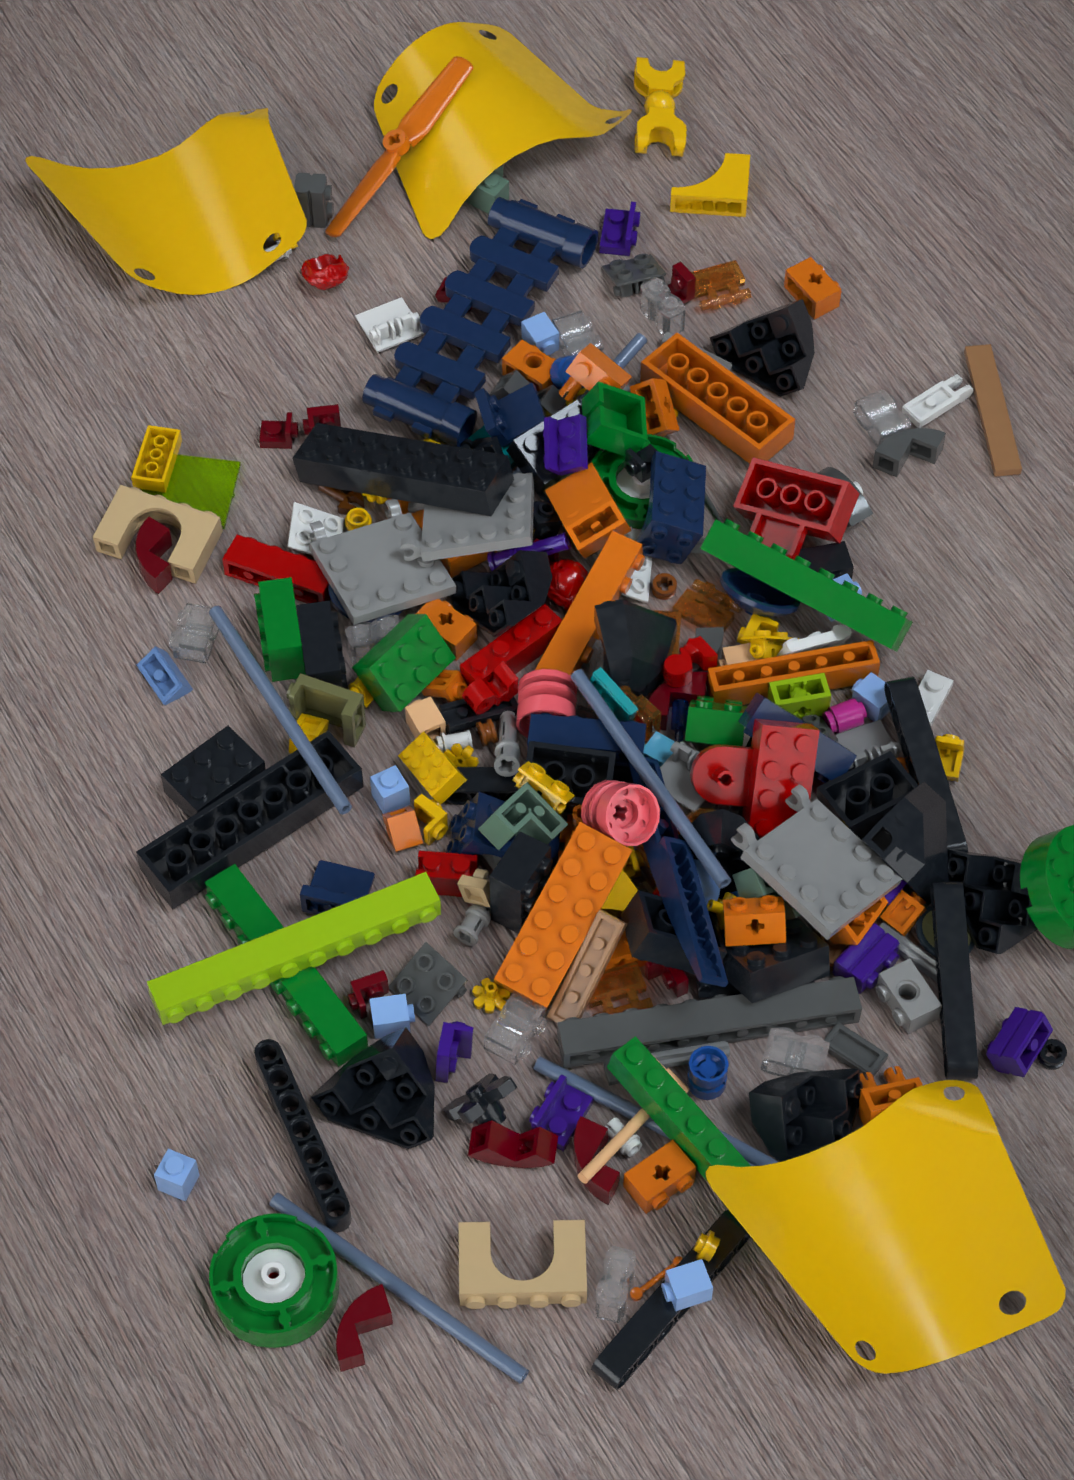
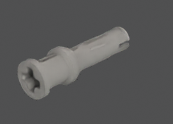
[494,711,520,777]
[453,904,491,946]

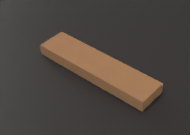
[547,910,627,1023]

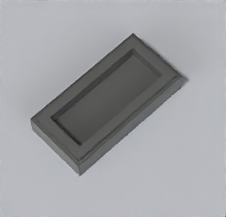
[820,1022,888,1078]

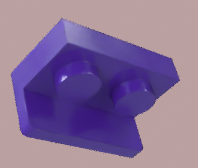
[599,201,641,256]
[543,414,588,476]
[436,1021,474,1083]
[529,1074,594,1152]

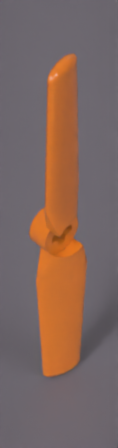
[325,56,474,237]

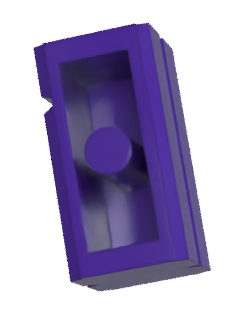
[832,923,900,994]
[986,1007,1053,1077]

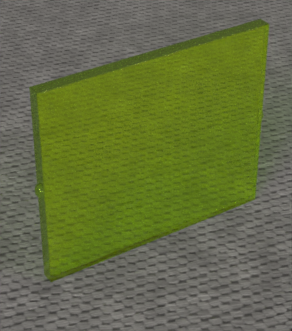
[140,454,241,529]

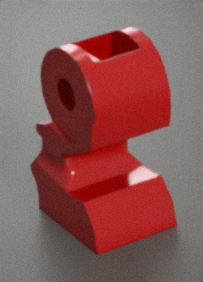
[663,636,718,687]
[462,661,519,715]

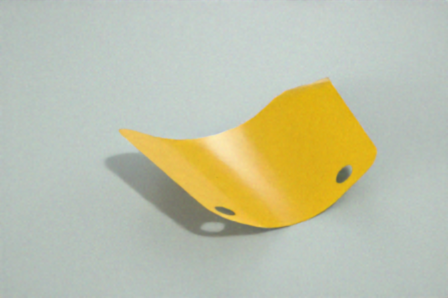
[374,22,632,239]
[25,108,307,295]
[706,1080,1066,1374]

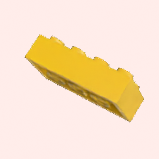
[131,425,182,493]
[398,731,467,804]

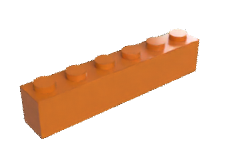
[535,531,645,676]
[706,640,880,705]

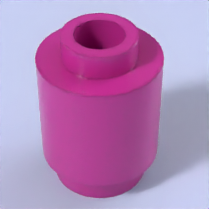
[822,698,867,734]

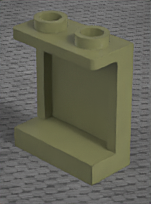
[287,673,366,748]

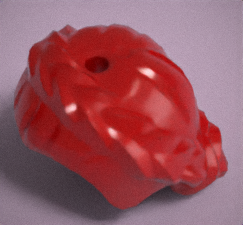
[301,254,349,290]
[547,559,589,611]

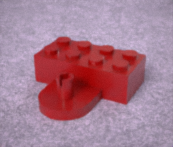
[733,457,860,560]
[690,719,820,839]

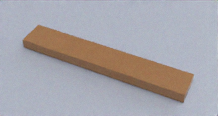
[964,344,1022,477]

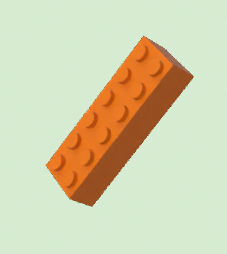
[640,333,795,464]
[493,822,633,1011]

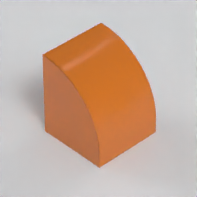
[382,806,423,851]

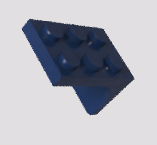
[635,451,706,564]
[446,792,560,873]

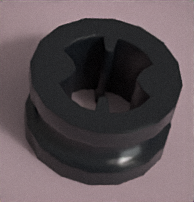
[1038,1039,1067,1070]

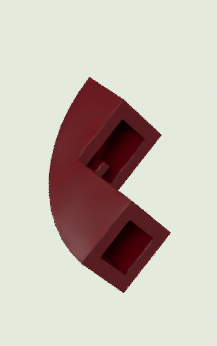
[136,516,173,594]
[644,672,708,731]
[574,1116,620,1205]
[468,1120,558,1168]
[336,1284,393,1372]

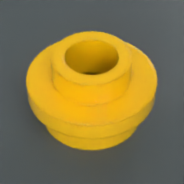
[345,508,372,531]
[693,1230,720,1262]

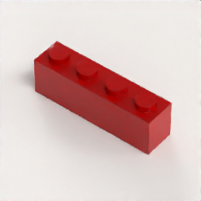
[222,534,330,604]
[460,604,562,686]

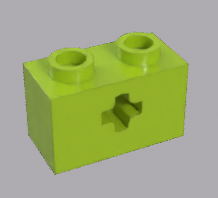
[767,673,831,719]

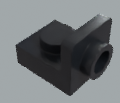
[624,444,657,483]

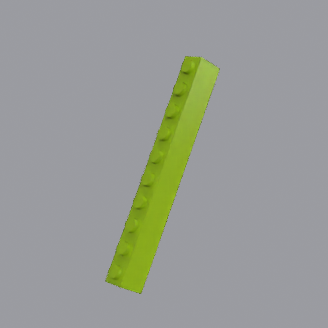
[147,872,441,1025]

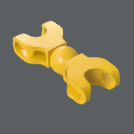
[634,57,687,157]

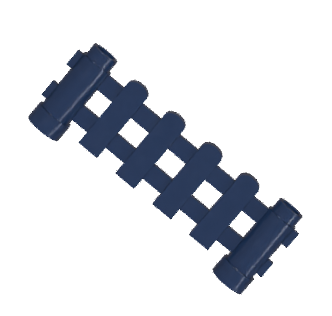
[362,197,598,447]

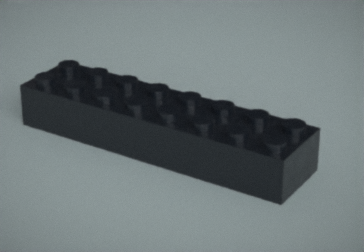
[292,423,514,516]
[136,730,364,910]

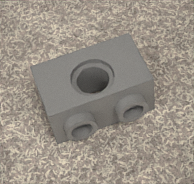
[876,958,942,1034]

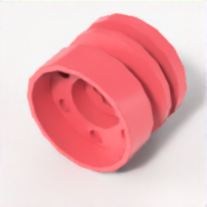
[516,669,577,738]
[581,780,660,846]

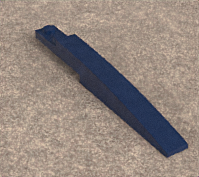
[628,757,728,987]

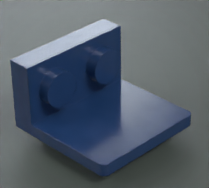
[474,383,545,448]
[300,860,375,915]

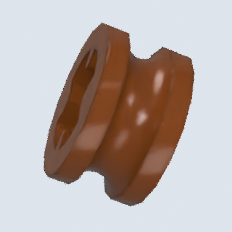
[652,573,677,600]
[476,718,498,747]

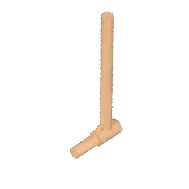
[578,1059,690,1184]

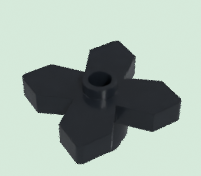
[443,1074,517,1125]

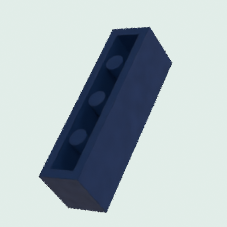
[738,692,857,783]
[527,713,646,767]

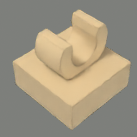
[457,869,490,908]

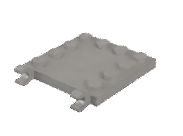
[401,473,534,562]
[310,499,456,625]
[731,785,902,940]

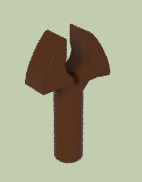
[318,485,365,515]

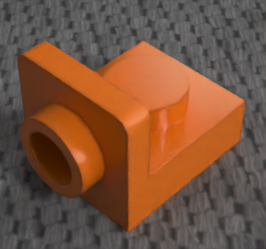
[421,669,468,703]
[880,890,926,937]

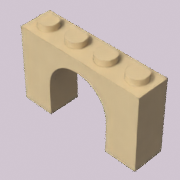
[93,485,223,584]
[459,1220,587,1309]

